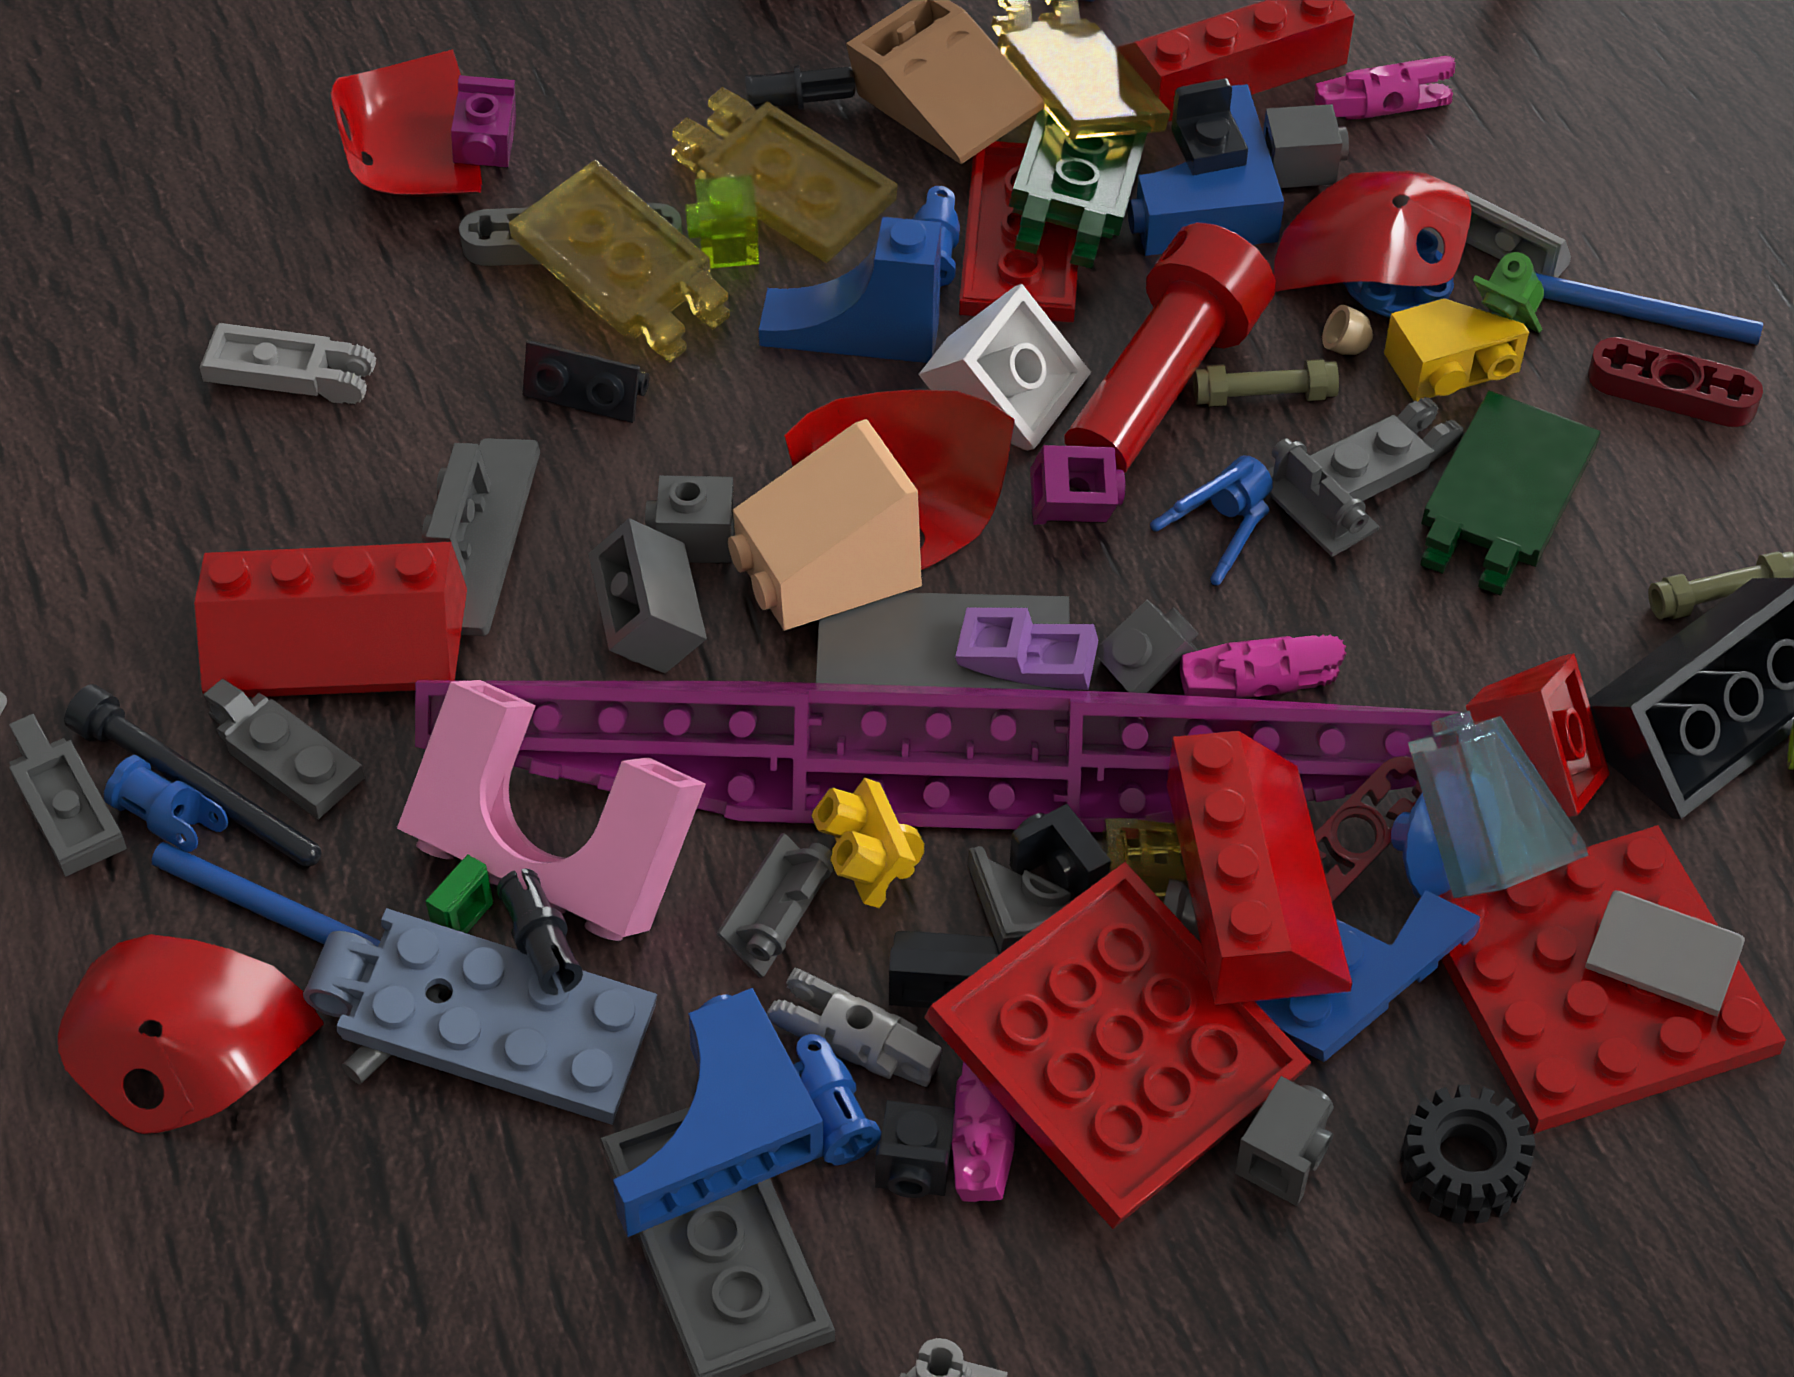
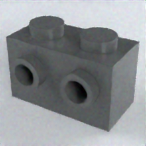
[588,518,707,673]

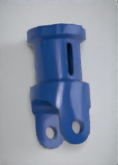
[912,186,960,287]
[104,755,228,852]
[793,1034,881,1166]

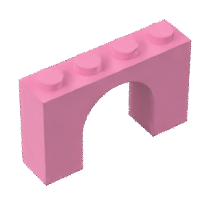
[397,680,706,941]

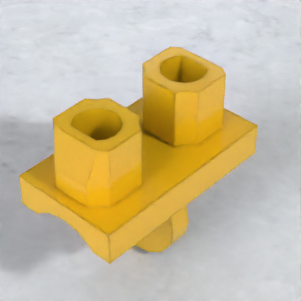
[812,778,924,908]

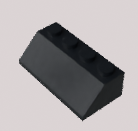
[1588,578,1794,819]

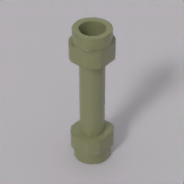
[1193,359,1339,407]
[1648,551,1794,620]

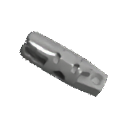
[767,968,942,1087]

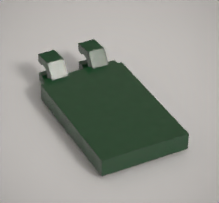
[1009,96,1150,269]
[1420,390,1601,596]

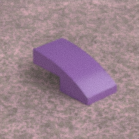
[955,607,1099,690]

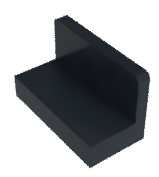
[889,931,1000,1008]

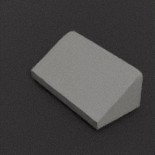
[1465,191,1571,278]
[1585,890,1745,1016]

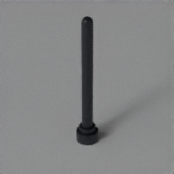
[64,684,322,867]

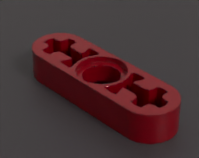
[1588,337,1763,427]
[1314,756,1432,903]

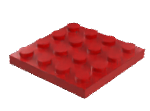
[1419,825,1786,1134]
[924,862,1311,1229]

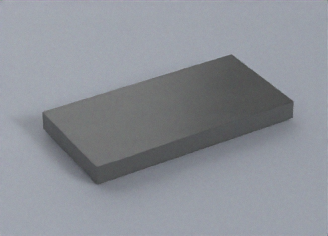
[816,592,1070,691]
[601,1107,835,1377]

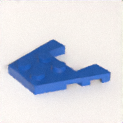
[1255,890,1480,1062]

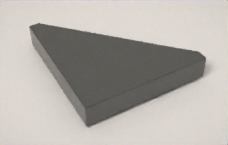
[967,846,1072,954]

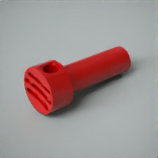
[1064,222,1276,474]

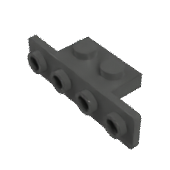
[422,438,540,636]

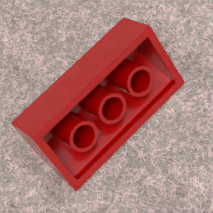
[1106,0,1355,126]
[194,542,467,697]
[1167,731,1352,1005]

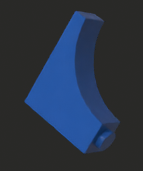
[1127,84,1284,256]
[759,217,941,363]
[613,988,823,1237]

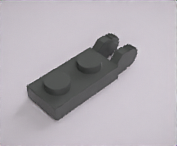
[1310,397,1464,501]

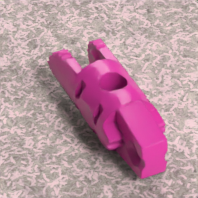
[1314,56,1455,120]
[1179,634,1346,699]
[952,1062,1016,1202]

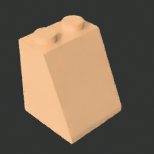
[728,419,922,631]

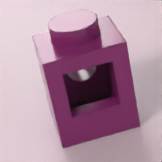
[451,75,516,167]
[1030,445,1126,525]

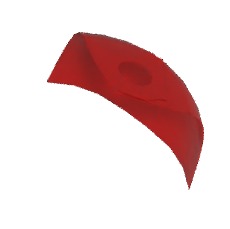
[331,49,482,197]
[1274,171,1472,292]
[784,390,1015,570]
[58,934,324,1134]

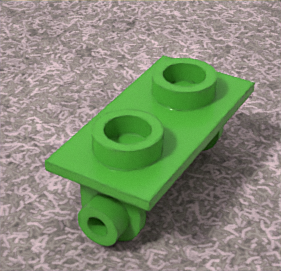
[1473,252,1544,334]

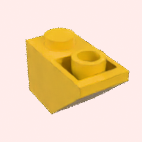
[1384,298,1529,402]

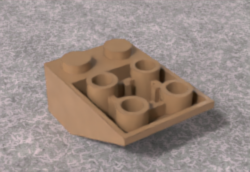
[846,0,1045,164]

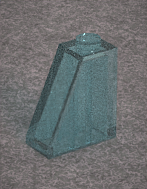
[1408,711,1588,898]

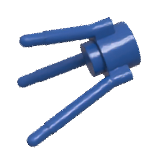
[1150,456,1273,586]

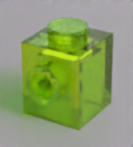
[685,175,759,269]

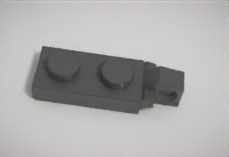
[203,679,365,819]
[9,714,127,877]

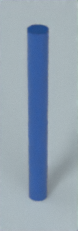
[1536,273,1763,345]
[152,842,380,947]

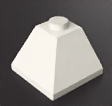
[918,284,1091,451]

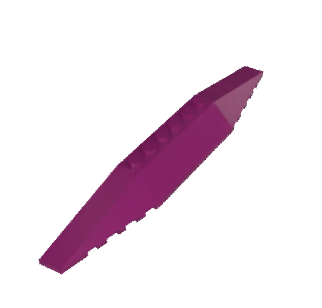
[415,680,1466,833]

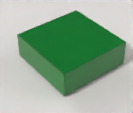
[426,854,493,933]

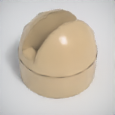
[1322,305,1373,356]

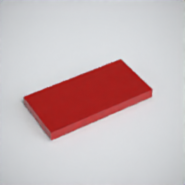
[959,141,1078,322]

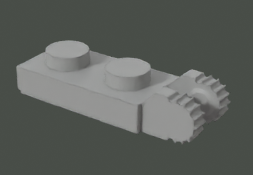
[200,323,377,404]

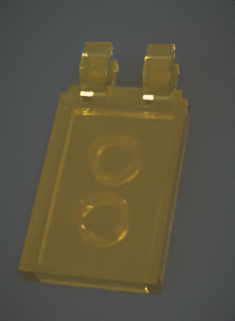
[991,0,1171,139]
[672,87,898,263]
[509,160,730,363]

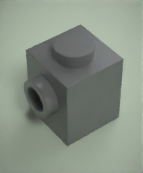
[1263,104,1349,188]
[645,475,735,563]

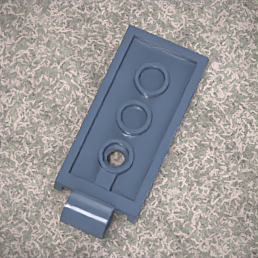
[303,908,657,1125]

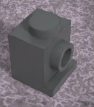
[1235,1076,1334,1206]

